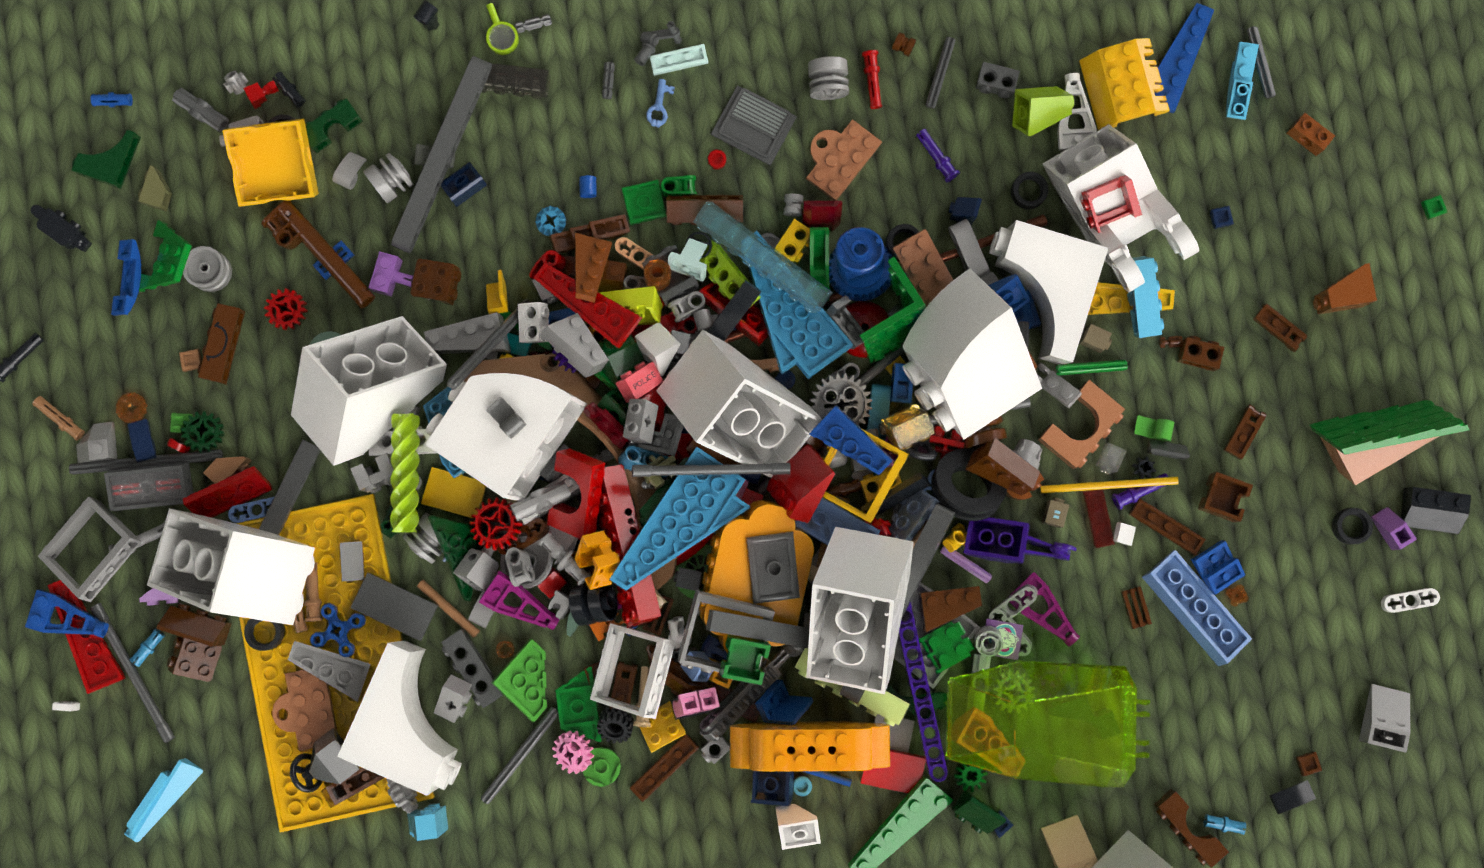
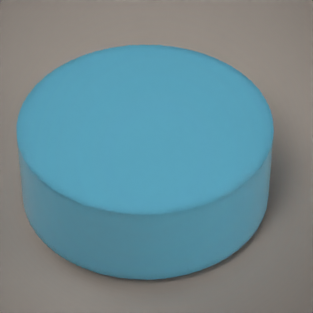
[793,776,812,796]

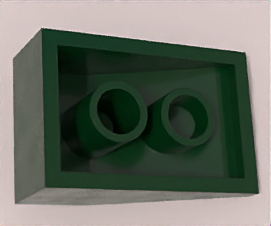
[597,335,646,395]
[952,791,1006,834]

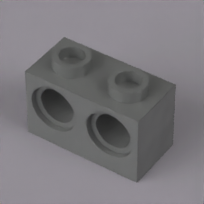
[975,62,1020,98]

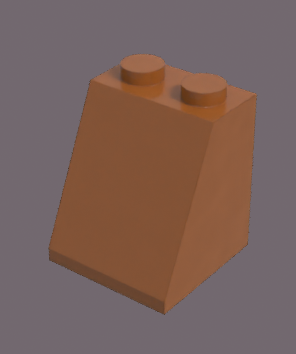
[1313,263,1377,315]

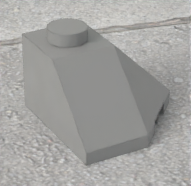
[76,422,117,463]

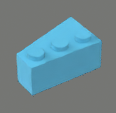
[407,803,448,841]

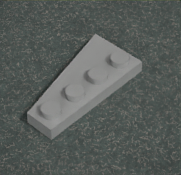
[288,641,370,702]

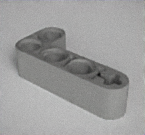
[948,219,998,285]

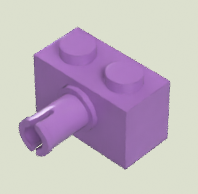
[369,252,414,297]

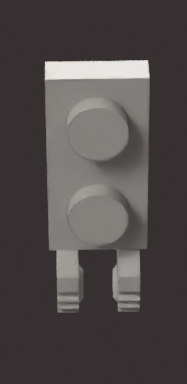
[1037,363,1082,408]

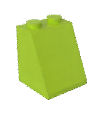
[1012,86,1074,136]

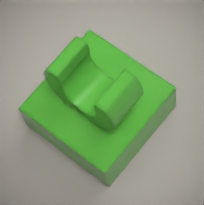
[170,413,193,433]

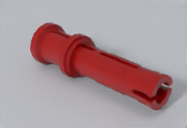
[861,50,882,109]

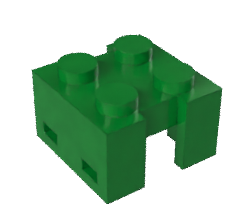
[719,634,771,685]

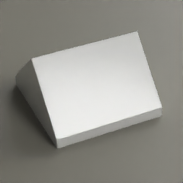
[635,323,680,376]

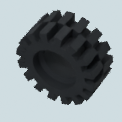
[597,707,634,743]

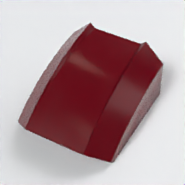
[802,201,842,232]

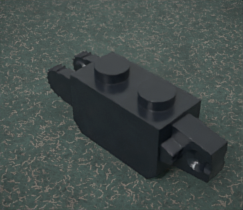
[30,205,92,252]

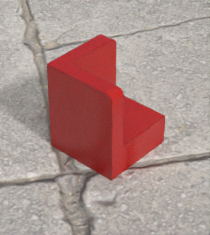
[537,567,567,599]

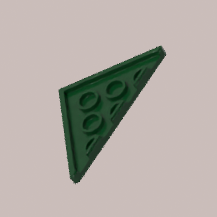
[428,515,488,602]

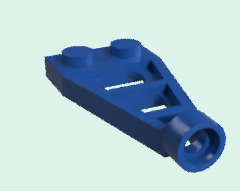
[25,589,109,638]

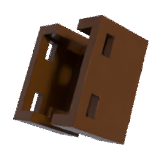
[1198,472,1253,522]

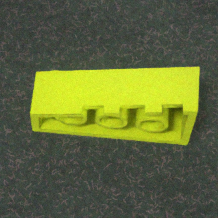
[585,286,663,325]

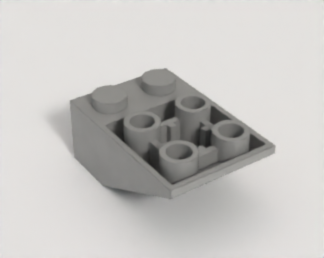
[1359,684,1410,753]

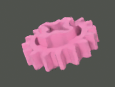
[552,730,594,774]

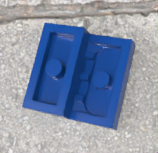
[1191,540,1245,595]

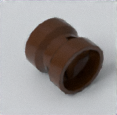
[892,32,916,57]

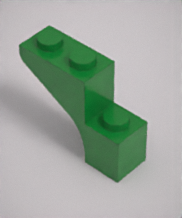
[809,227,830,301]

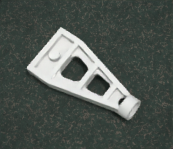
[1057,73,1097,151]

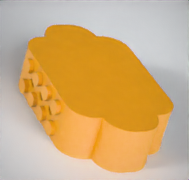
[699,500,814,653]
[730,721,890,772]

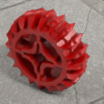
[469,497,523,551]

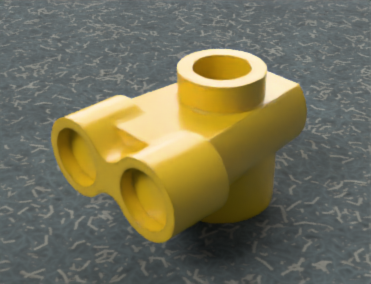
[943,523,967,553]

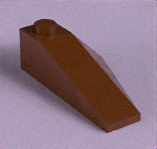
[554,256,628,292]

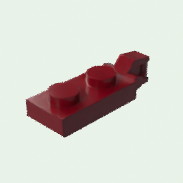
[583,402,629,450]

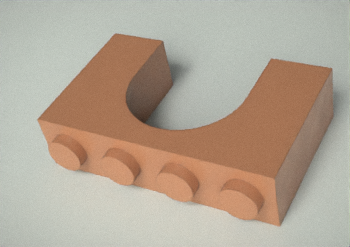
[1038,380,1125,469]

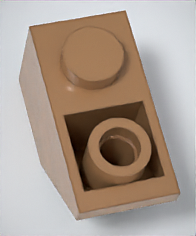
[203,456,252,484]

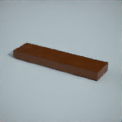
[1128,498,1206,556]
[630,733,699,802]

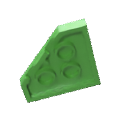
[491,639,547,722]

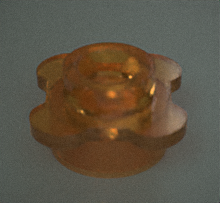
[1226,584,1249,607]

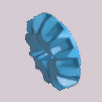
[535,206,566,236]

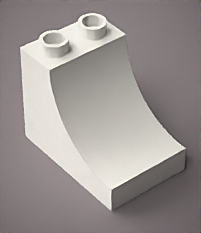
[989,220,1108,365]
[337,640,462,796]

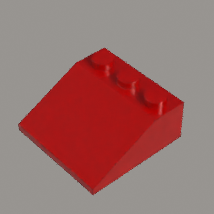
[766,444,835,523]

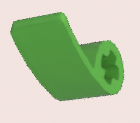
[1134,415,1175,442]

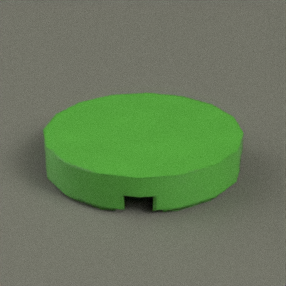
[583,747,621,787]

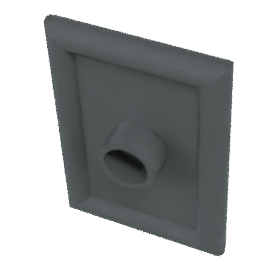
[746,532,800,604]

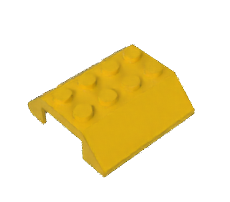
[1079,38,1170,130]

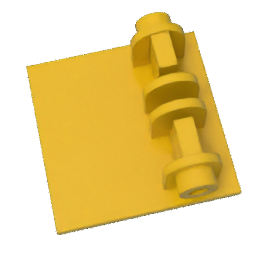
[639,701,686,753]

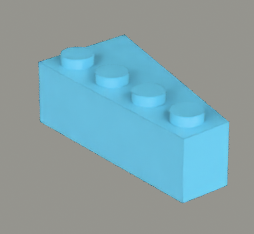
[1127,256,1164,338]

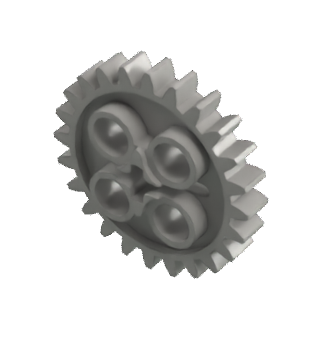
[809,373,872,427]

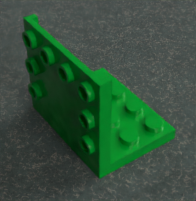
[860,257,926,362]

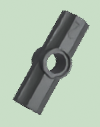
[172,88,229,133]

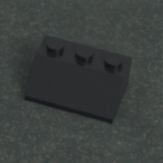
[1401,487,1471,534]

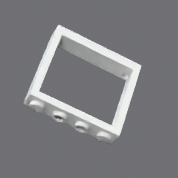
[590,623,676,719]

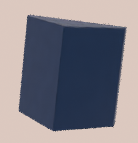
[441,162,487,207]

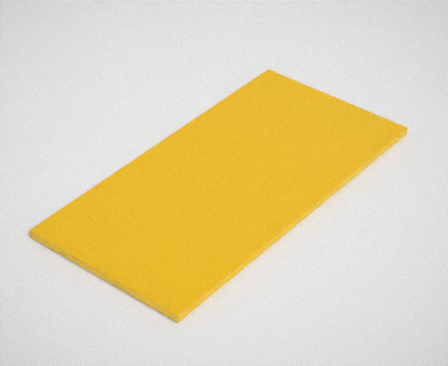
[236,494,434,832]

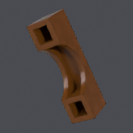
[1154,789,1229,868]

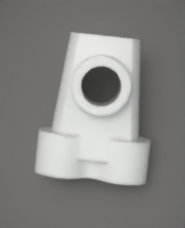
[667,616,692,649]

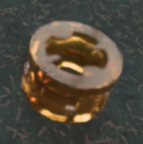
[496,641,515,658]

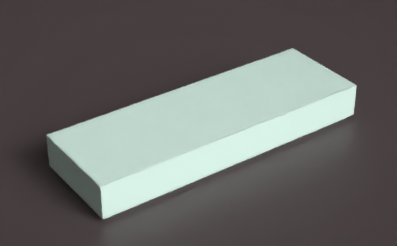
[650,44,708,76]

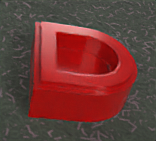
[167,438,191,453]

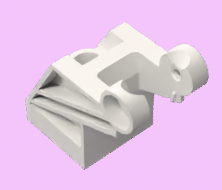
[1043,124,1199,292]

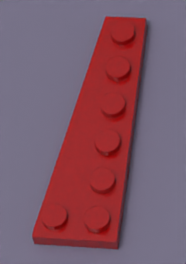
[534,263,642,348]
[47,580,126,694]

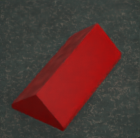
[699,282,769,346]

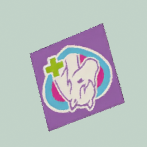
[984,619,1023,660]

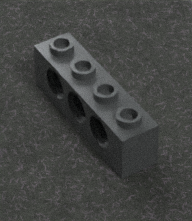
[441,629,503,708]

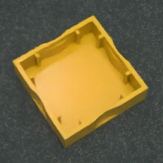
[222,118,319,207]

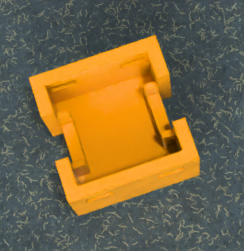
[574,530,620,590]

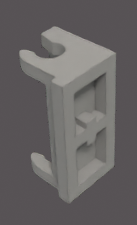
[548,590,570,619]

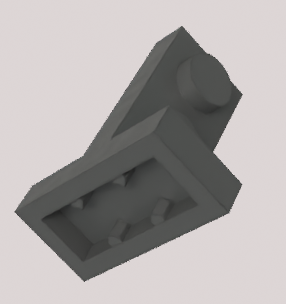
[826,295,864,350]

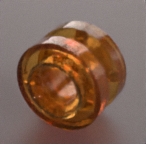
[644,259,671,290]

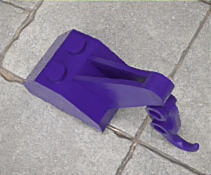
[964,517,1077,563]

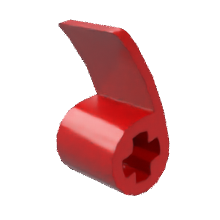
[529,250,566,279]

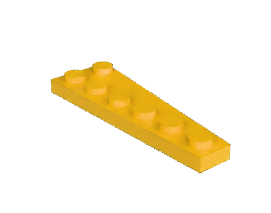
[1088,282,1175,315]

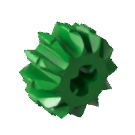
[954,758,988,792]

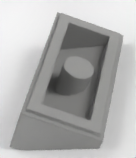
[340,541,365,582]

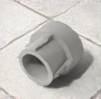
[1012,439,1043,470]

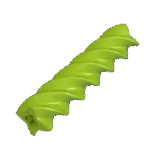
[390,413,420,533]

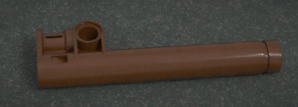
[261,200,375,309]

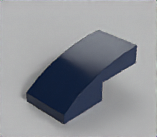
[128,419,157,463]

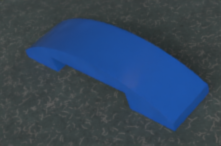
[111,239,141,316]

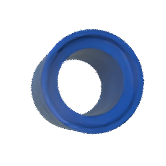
[579,175,597,198]

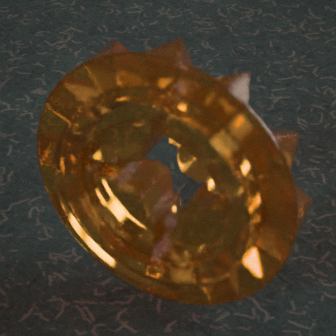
[116,393,148,423]

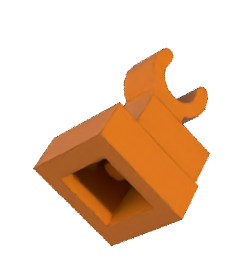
[589,613,624,641]

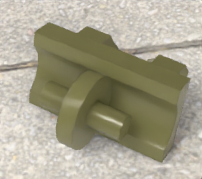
[644,455,677,490]

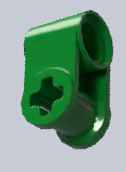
[661,175,697,198]

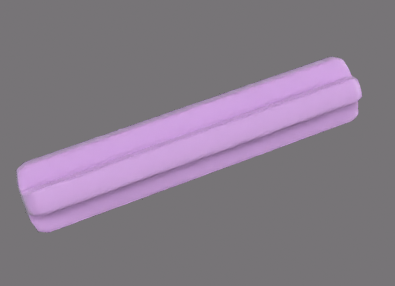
[940,546,992,583]

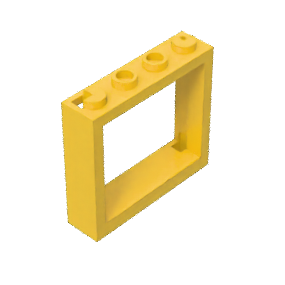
[822,429,909,523]

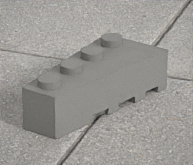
[424,312,511,354]

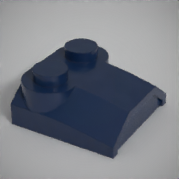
[751,771,794,806]

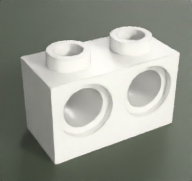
[518,302,549,343]

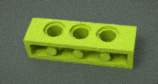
[699,240,761,307]

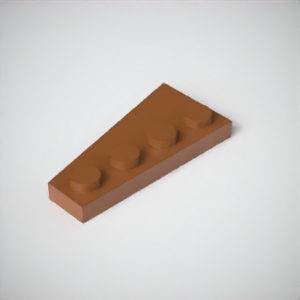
[575,233,612,303]

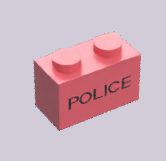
[615,361,664,403]

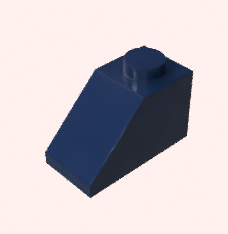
[948,197,982,225]

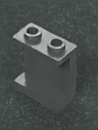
[642,245,699,307]

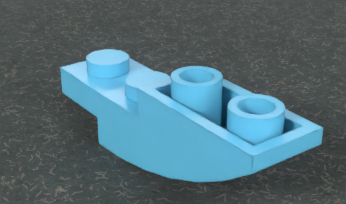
[1226,42,1259,120]

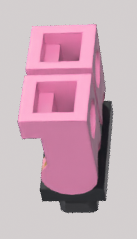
[671,687,720,720]

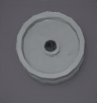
[183,246,232,292]

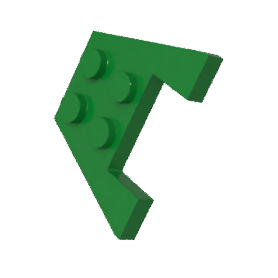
[139,220,192,292]

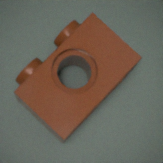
[1286,113,1335,156]

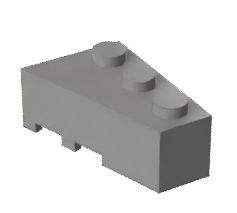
[540,313,609,378]

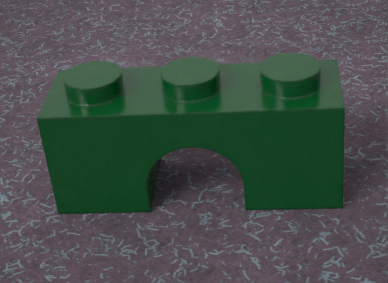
[305,98,364,153]

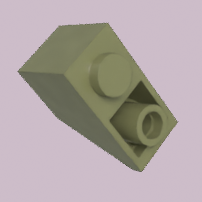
[138,166,172,212]

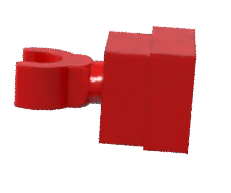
[243,80,279,109]

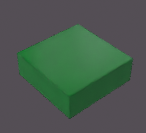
[1421,195,1448,220]

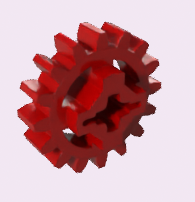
[264,288,308,330]

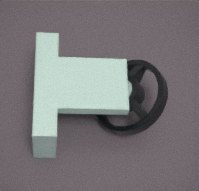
[668,232,712,282]

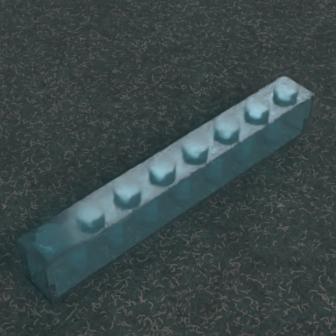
[693,201,833,313]

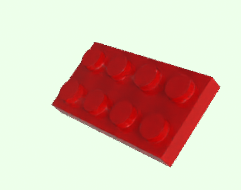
[182,466,273,518]

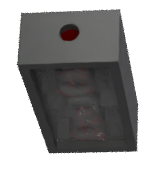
[104,462,194,511]

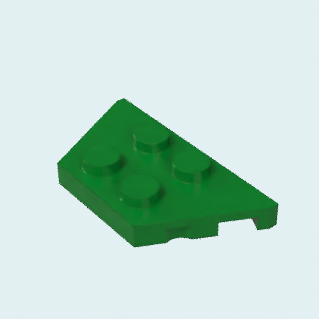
[555,666,602,742]

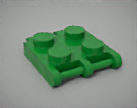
[919,621,975,674]

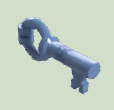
[646,79,675,128]

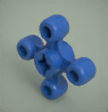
[310,603,366,657]

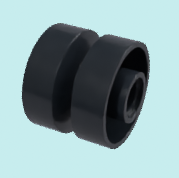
[569,583,618,626]

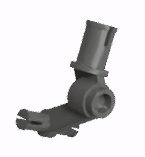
[634,21,682,66]

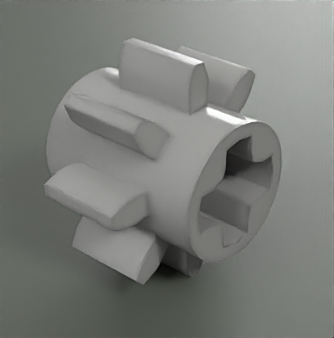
[223,71,248,95]

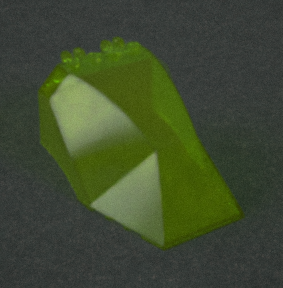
[946,660,1150,787]

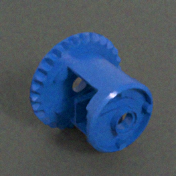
[829,227,893,301]

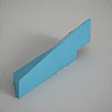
[124,758,203,842]

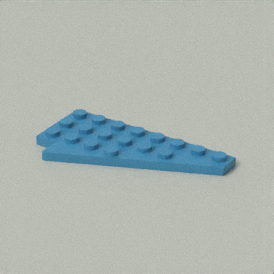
[741,231,853,379]
[609,447,750,591]

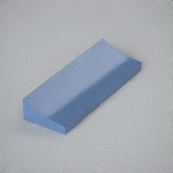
[1142,550,1252,666]

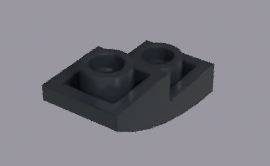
[1269,780,1316,814]

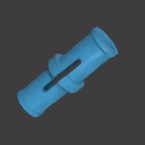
[130,628,165,667]
[1203,814,1246,835]

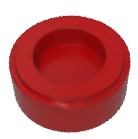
[708,150,727,170]

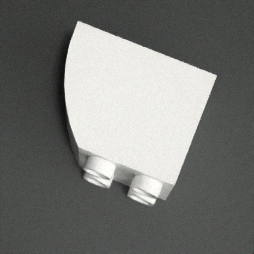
[902,269,1042,439]
[425,373,587,501]
[147,508,315,625]

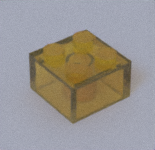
[881,404,935,450]

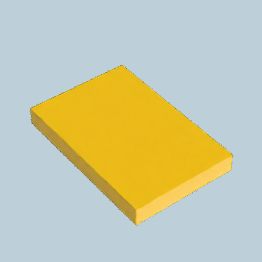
[421,467,487,519]

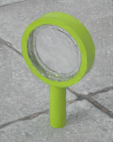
[486,3,519,55]

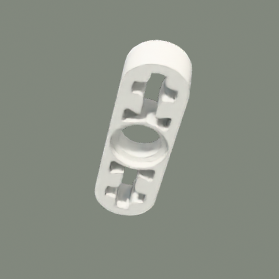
[1381,588,1440,613]

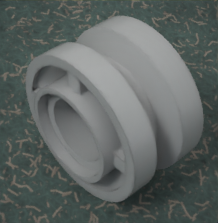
[974,625,1003,657]

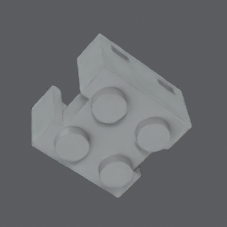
[351,453,394,494]

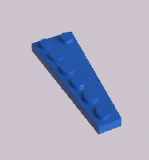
[1155,3,1214,113]

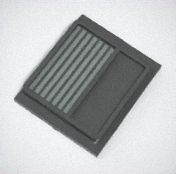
[711,85,797,166]

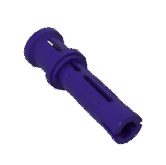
[916,128,960,182]
[1112,473,1168,510]

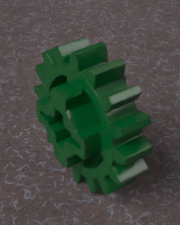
[180,411,225,453]

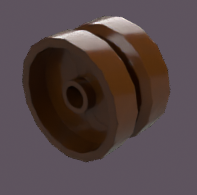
[964,415,1007,448]

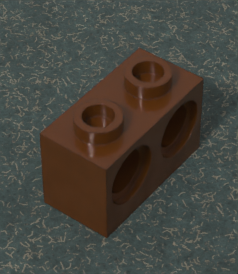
[1177,336,1225,372]

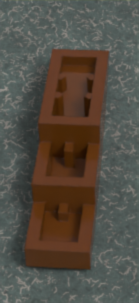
[549,214,630,254]

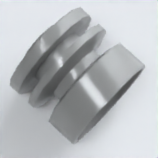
[808,56,849,100]
[363,152,414,204]
[403,512,442,564]

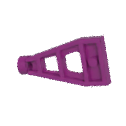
[479,571,560,630]
[1007,572,1080,647]

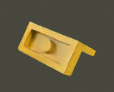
[486,270,508,314]

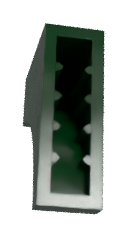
[71,130,141,189]

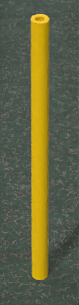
[1040,477,1178,493]

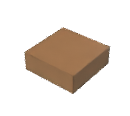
[179,349,202,372]

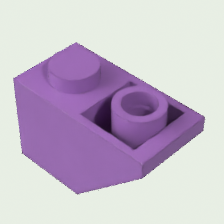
[1371,507,1417,550]

